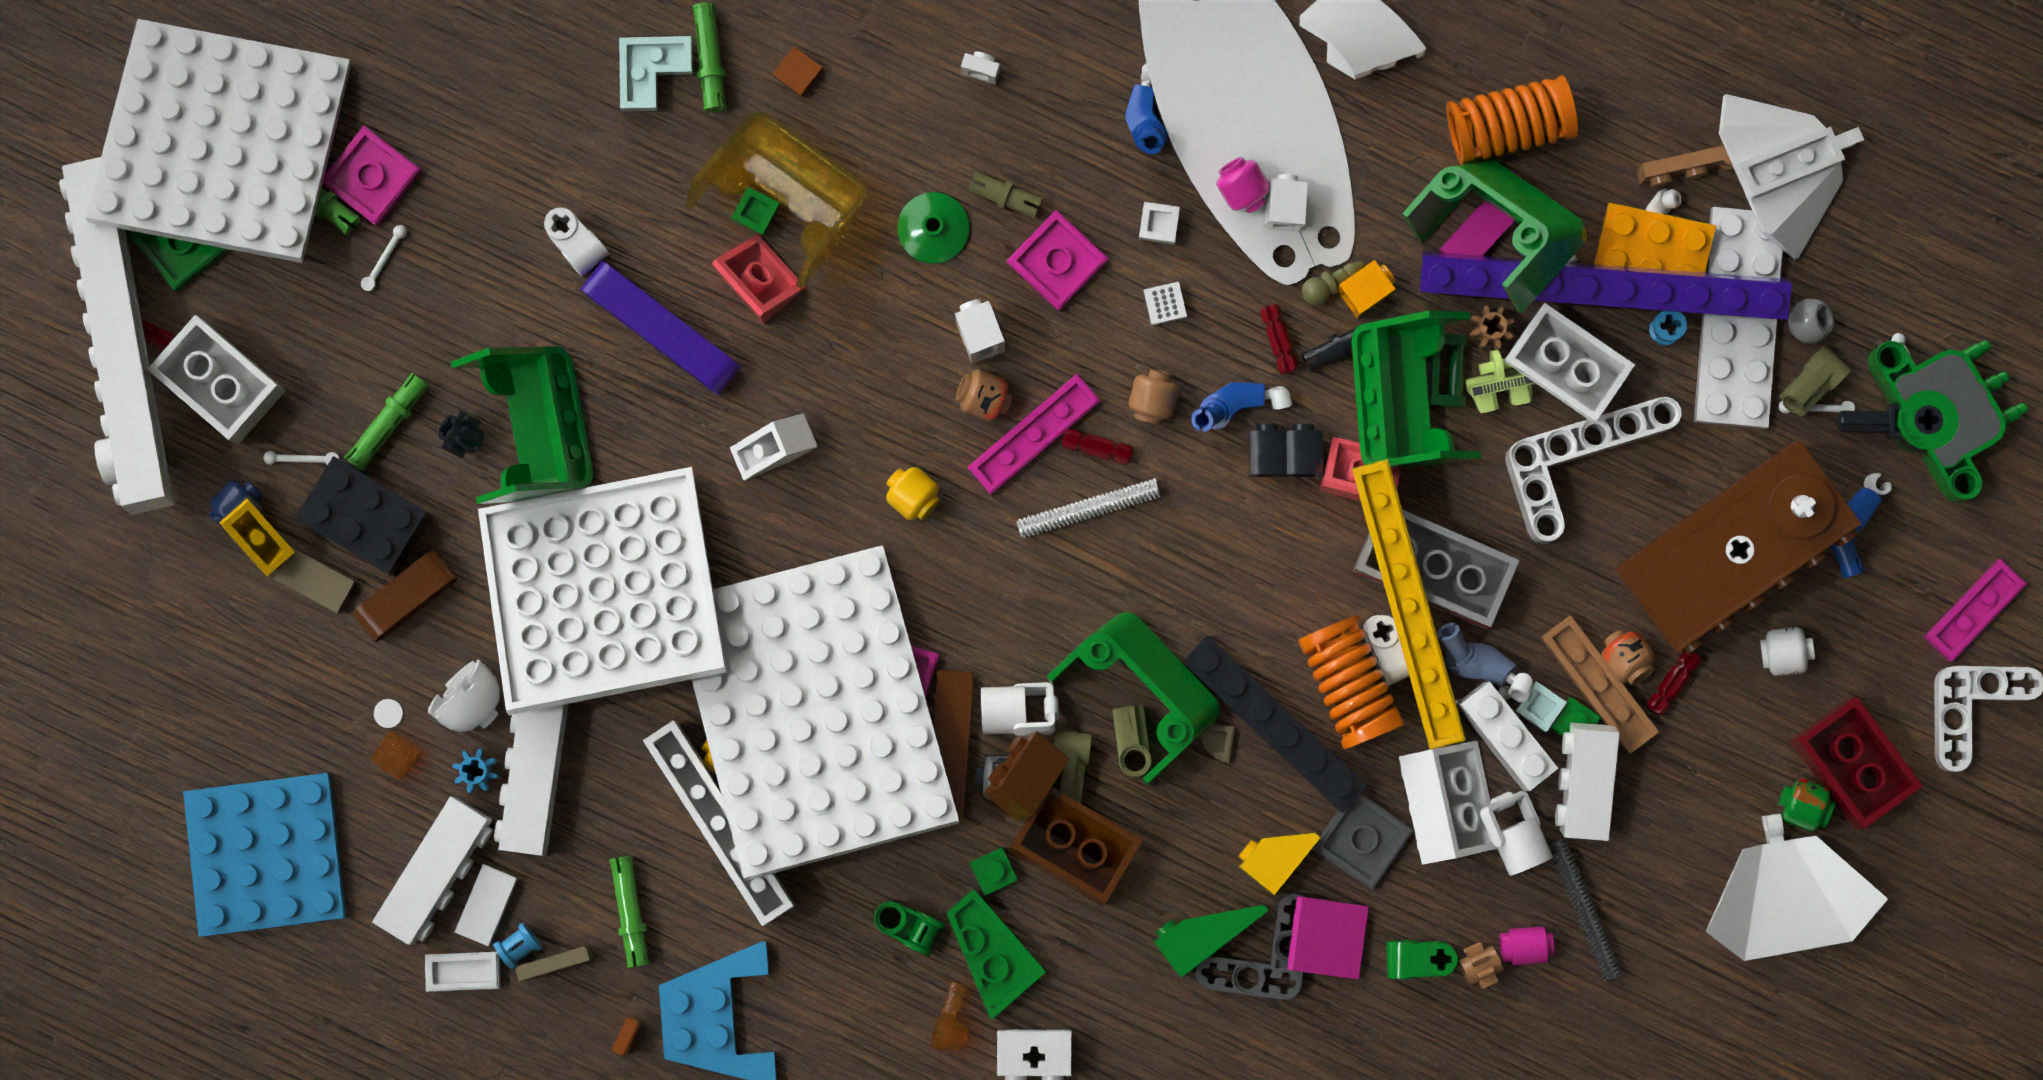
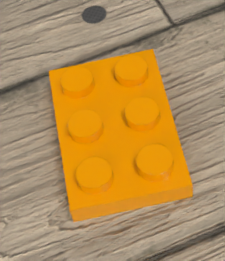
[1594,202,1716,273]

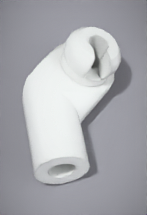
[1646,189,1681,215]

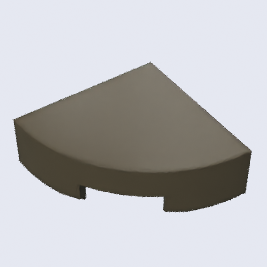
[1199,723,1235,763]

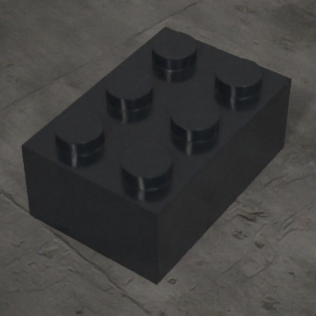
[295,456,433,577]

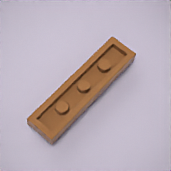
[1540,615,1659,754]

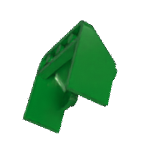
[1402,160,1587,314]
[1352,310,1482,468]
[451,346,593,504]
[1046,612,1220,786]

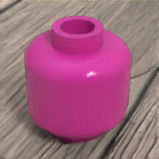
[1216,157,1270,213]

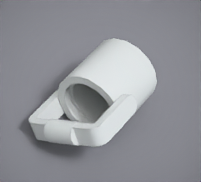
[981,682,1059,736]
[1480,791,1553,876]

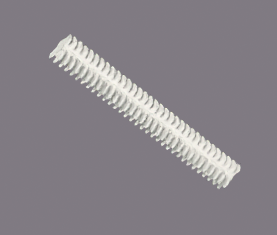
[1016,478,1160,539]

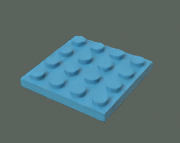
[183,773,347,937]

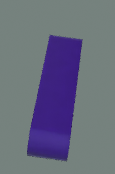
[580,261,741,396]

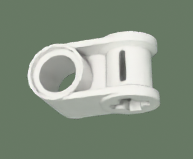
[544,207,610,277]
[1363,615,1409,686]

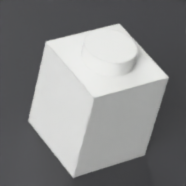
[1263,174,1308,231]

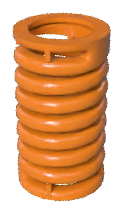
[1446,75,1578,165]
[1298,615,1405,750]

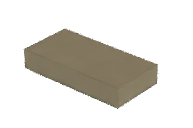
[274,547,357,614]
[515,946,594,981]

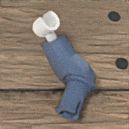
[1437,623,1533,703]

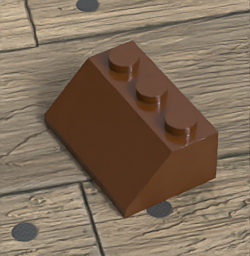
[1009,786,1143,907]

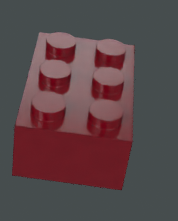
[1789,696,1923,830]

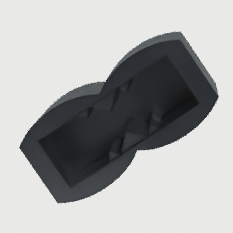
[1248,424,1323,478]

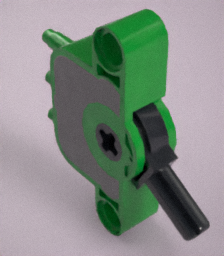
[1837,340,2028,503]

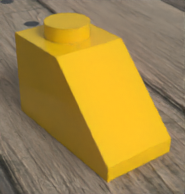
[219,499,295,576]
[1238,833,1321,895]

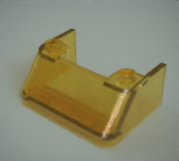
[685,112,867,289]

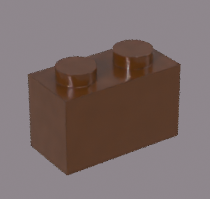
[984,731,1070,821]

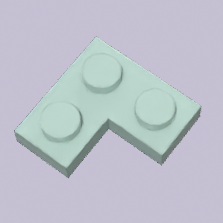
[619,36,693,111]

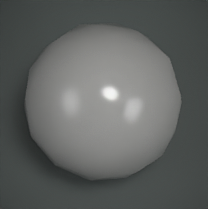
[1787,298,1834,344]

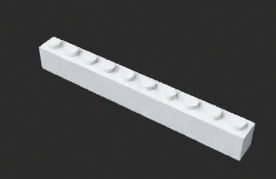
[59,157,174,515]

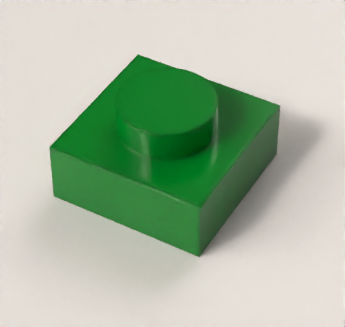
[731,187,781,237]
[1550,697,1601,737]
[969,847,1018,896]

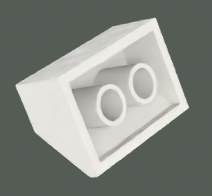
[1504,303,1635,424]
[1399,741,1497,865]

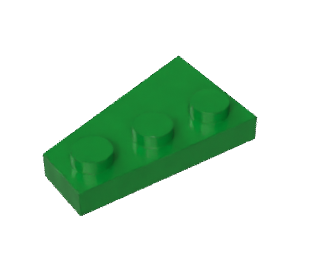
[946,889,1046,1020]

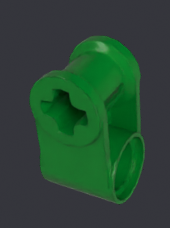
[874,900,946,957]
[1386,940,1458,979]

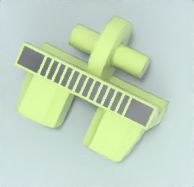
[1464,350,1535,413]

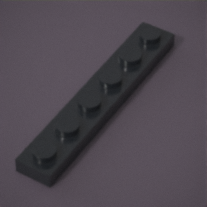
[1182,636,1367,813]

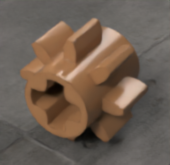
[1469,305,1514,350]
[1458,943,1504,989]

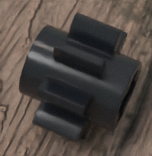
[438,411,484,458]

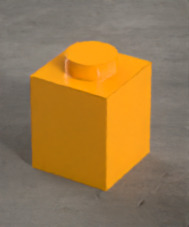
[1338,260,1396,319]

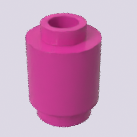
[1499,926,1554,966]

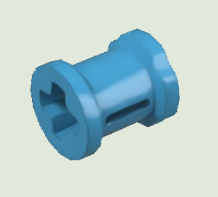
[1649,310,1687,346]
[493,922,542,970]

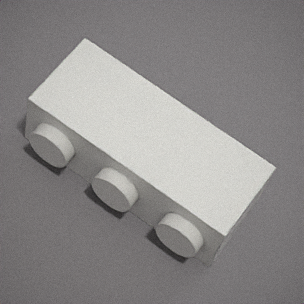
[1456,682,1558,791]
[1555,722,1619,841]

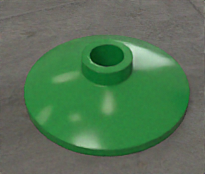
[898,192,969,264]

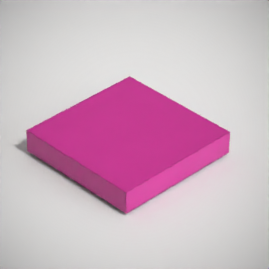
[322,126,422,227]
[1006,210,1108,312]
[1287,896,1369,979]

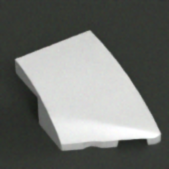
[1299,0,1426,79]

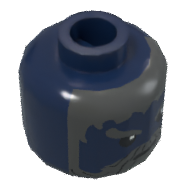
[209,480,264,530]

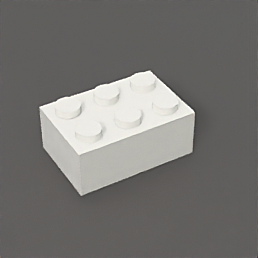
[147,315,286,445]

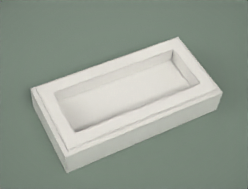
[455,864,518,946]
[425,952,501,992]

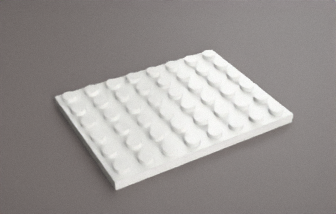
[692,545,959,881]

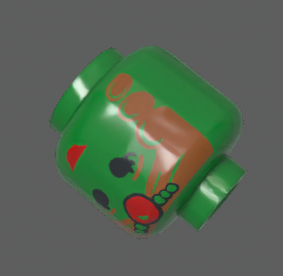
[1777,778,1836,832]

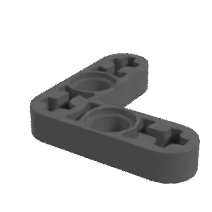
[1195,894,1303,1000]

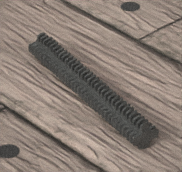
[1548,838,1623,981]

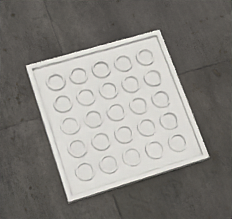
[85,19,351,263]
[478,467,727,715]

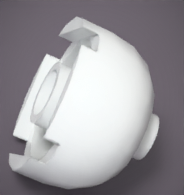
[428,660,500,732]

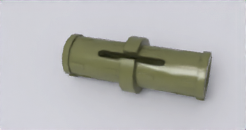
[968,170,1043,219]

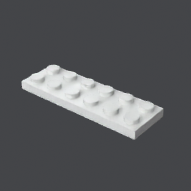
[1694,207,1782,429]

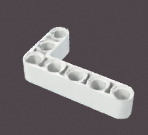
[1505,397,1682,544]

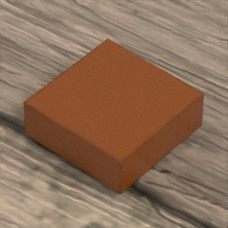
[772,46,823,98]
[611,1015,643,1056]

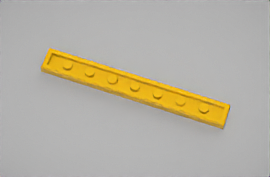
[1352,459,1466,750]

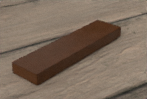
[933,670,974,818]

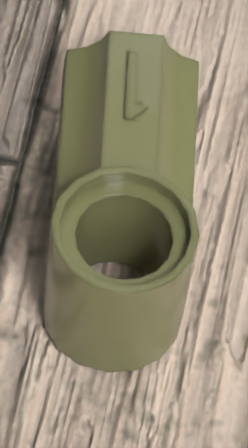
[1779,345,1851,417]
[1112,705,1152,780]
[1052,730,1092,803]

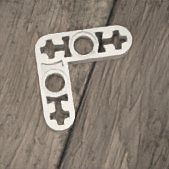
[1934,666,2043,772]

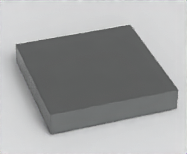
[1312,793,1414,890]

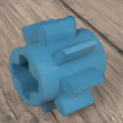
[452,749,499,793]

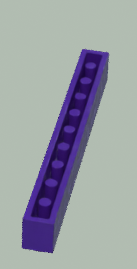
[1420,252,1792,320]

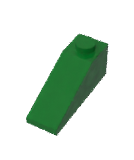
[1153,904,1269,978]

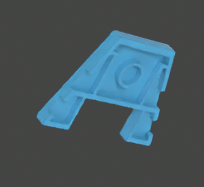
[659,941,777,1080]

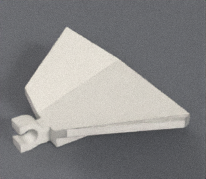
[1719,94,1864,260]
[1706,814,1888,961]

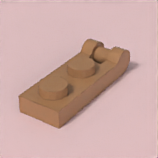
[1637,145,1734,187]

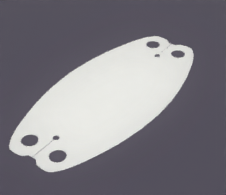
[1139,0,1355,285]

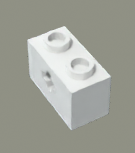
[955,299,1005,364]
[997,1029,1071,1080]

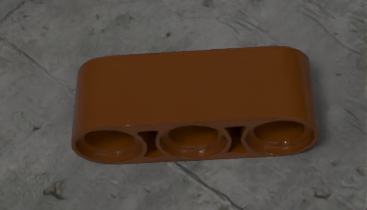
[353,549,458,643]

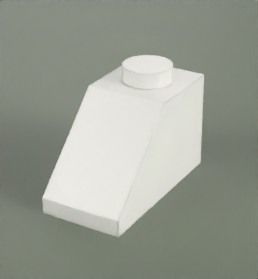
[730,413,817,480]

